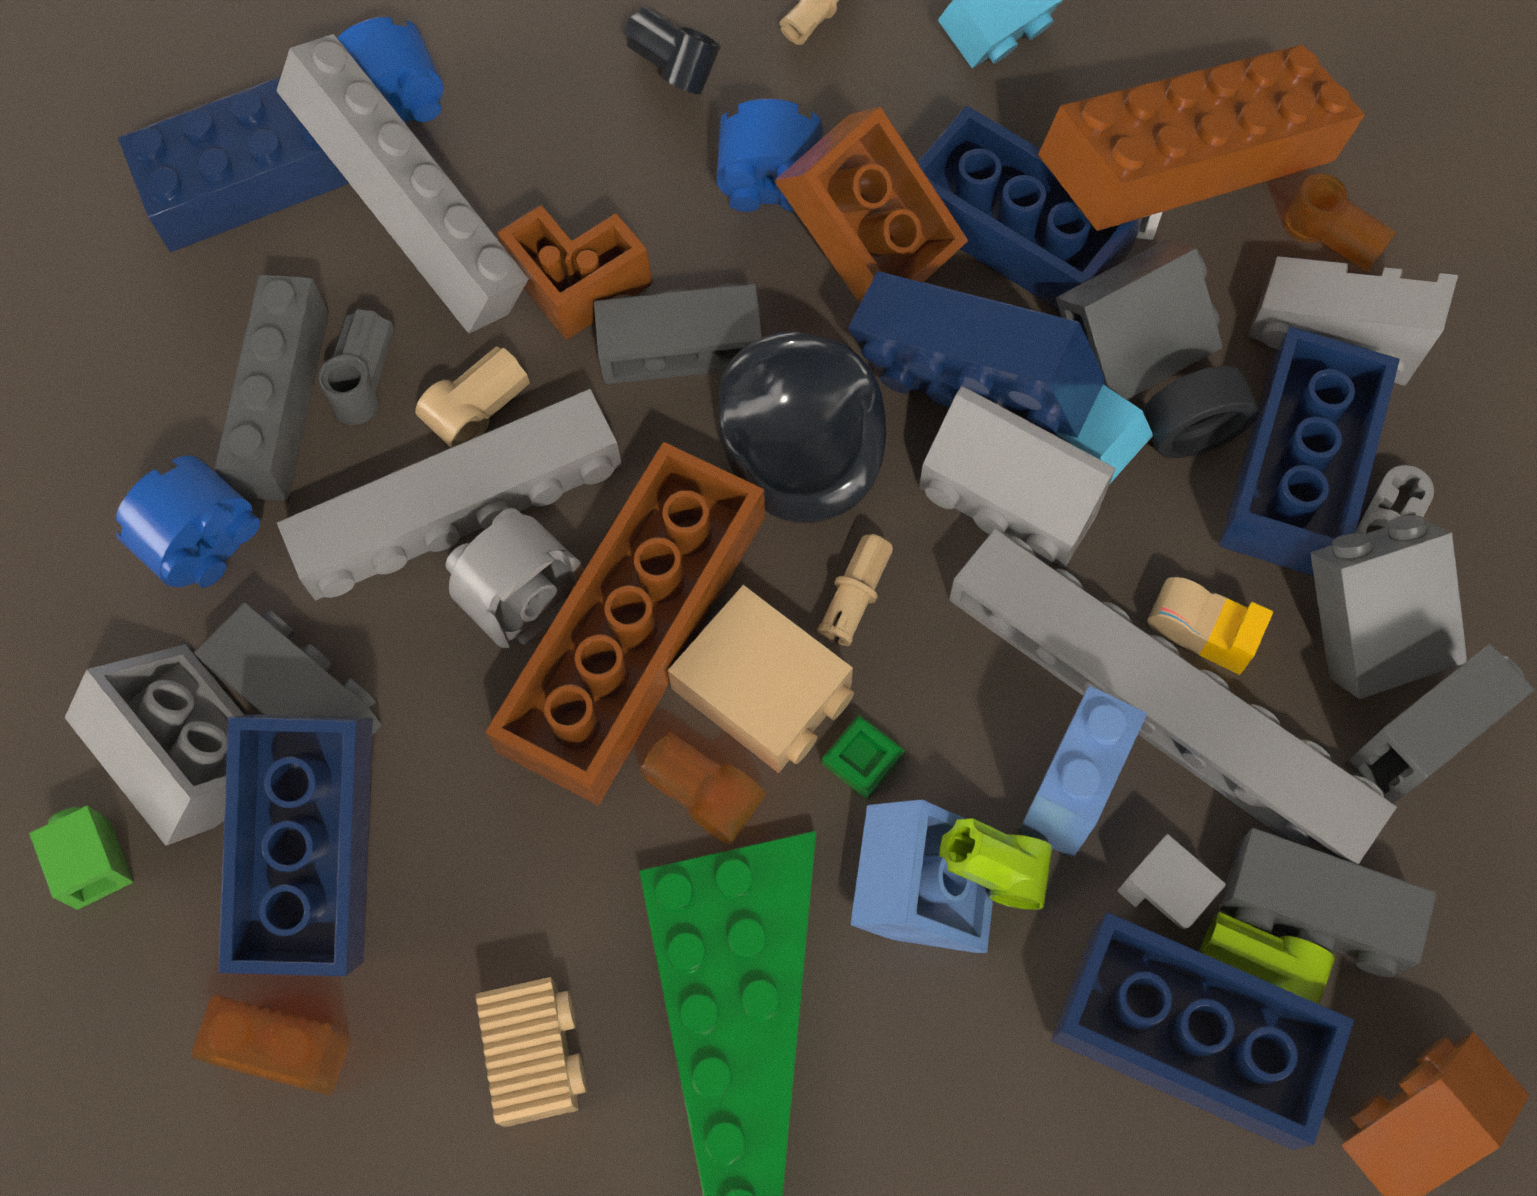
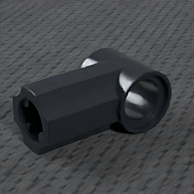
[624,6,721,94]

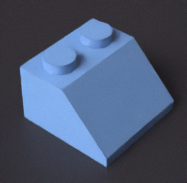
[851,800,993,953]

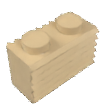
[476,977,587,1127]

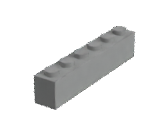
[276,34,529,334]
[277,389,622,601]

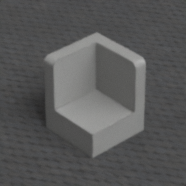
[1117,834,1226,930]

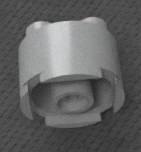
[445,508,584,648]

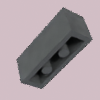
[594,283,762,384]
[194,602,382,736]
[1219,828,1437,977]

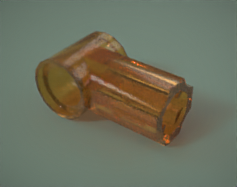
[1283,173,1397,272]
[639,732,766,844]

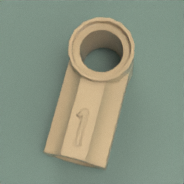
[416,346,530,448]

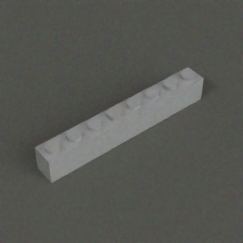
[949,529,1397,865]

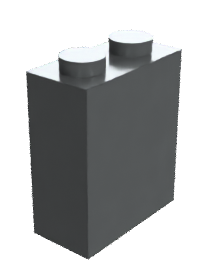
[1056,240,1223,400]
[1310,515,1467,699]
[1345,643,1535,804]

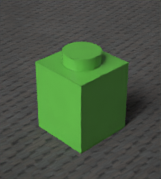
[29,805,134,910]

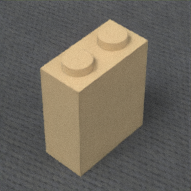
[668,585,854,773]

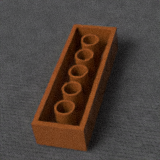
[1038,44,1365,231]
[485,442,765,806]

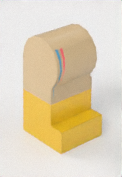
[1147,577,1274,675]

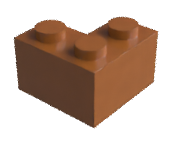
[497,205,652,340]
[1341,1031,1530,1196]

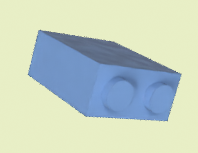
[1018,686,1147,859]

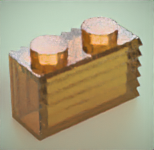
[192,995,350,1096]

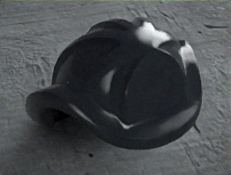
[718,331,886,523]

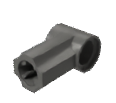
[318,309,394,425]

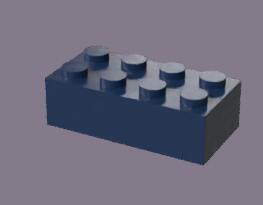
[117,77,350,253]
[917,105,1142,310]
[848,271,1105,438]
[1218,326,1400,576]
[218,714,373,976]
[1050,912,1354,1150]

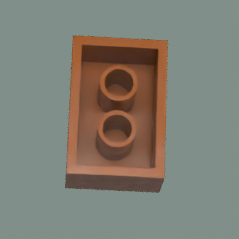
[774,106,968,303]

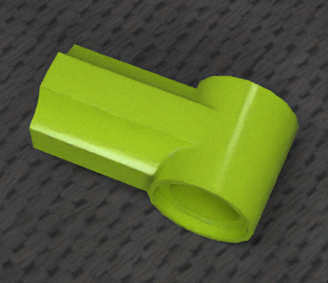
[939,818,1052,910]
[1198,912,1335,1004]

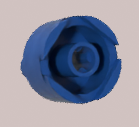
[337,17,443,123]
[717,99,823,212]
[115,455,260,588]

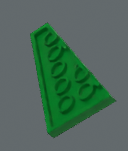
[639,831,816,1196]

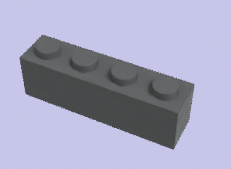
[214,275,329,502]

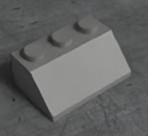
[919,386,1116,569]
[65,644,244,846]

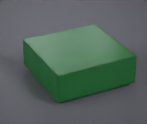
[821,715,905,800]

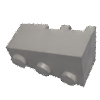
[1248,256,1458,386]

